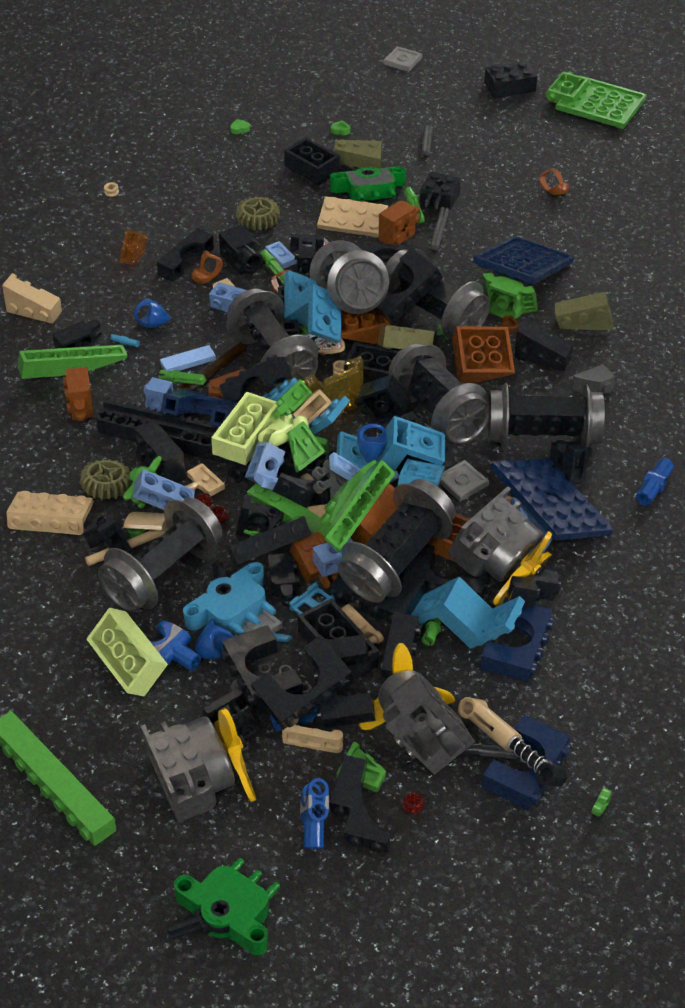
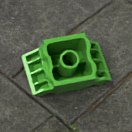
[483,272,538,319]

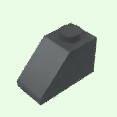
[572,364,615,394]

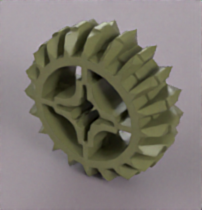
[236,196,280,231]
[80,459,131,501]

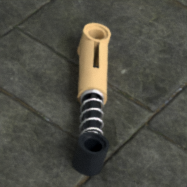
[458,697,567,787]

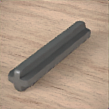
[421,125,433,156]

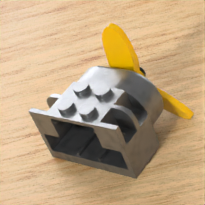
[447,487,552,607]
[359,643,475,775]
[141,708,256,823]

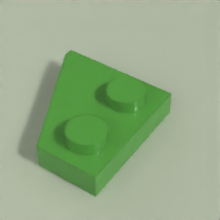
[287,421,326,472]
[337,742,386,792]

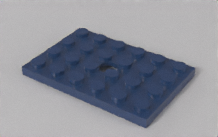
[472,236,575,285]
[490,458,614,540]

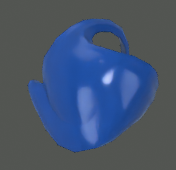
[134,299,171,328]
[357,424,387,463]
[195,619,234,660]

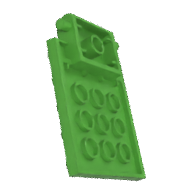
[546,71,647,129]

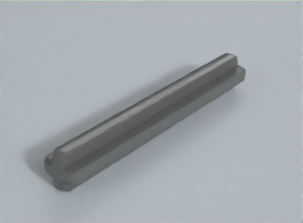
[430,207,449,251]

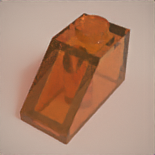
[119,229,148,265]

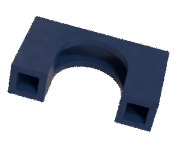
[161,389,238,427]
[480,597,554,682]
[482,715,571,811]

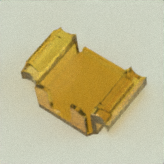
[303,356,363,415]

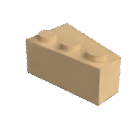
[2,273,62,324]

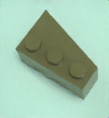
[334,139,382,168]
[555,291,614,330]
[377,324,435,351]

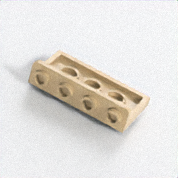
[317,196,388,237]
[7,491,93,535]

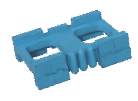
[289,582,335,615]

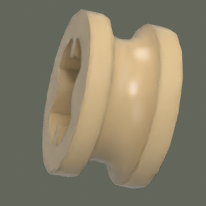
[104,182,119,197]
[333,360,345,377]

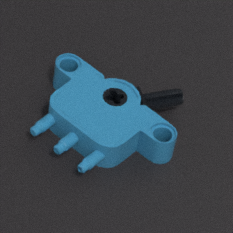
[183,560,276,635]

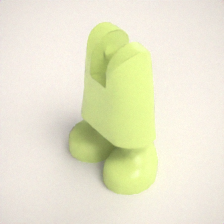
[258,414,309,447]

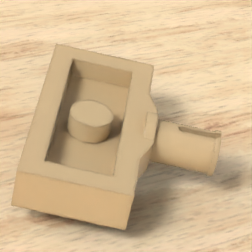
[186,463,225,497]

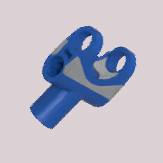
[150,621,201,671]
[300,778,329,849]

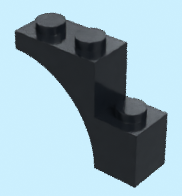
[272,473,340,508]
[507,562,560,608]

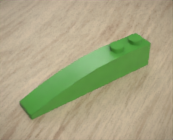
[18,345,128,379]
[318,460,377,536]
[324,460,395,552]
[247,483,321,534]

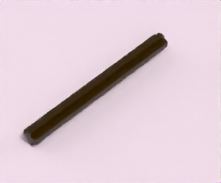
[174,342,246,391]

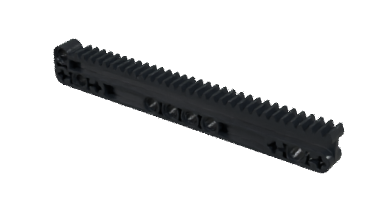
[95,398,337,480]

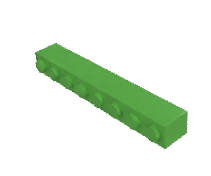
[0,711,116,846]

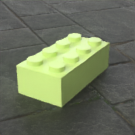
[211,392,278,465]
[86,608,168,696]

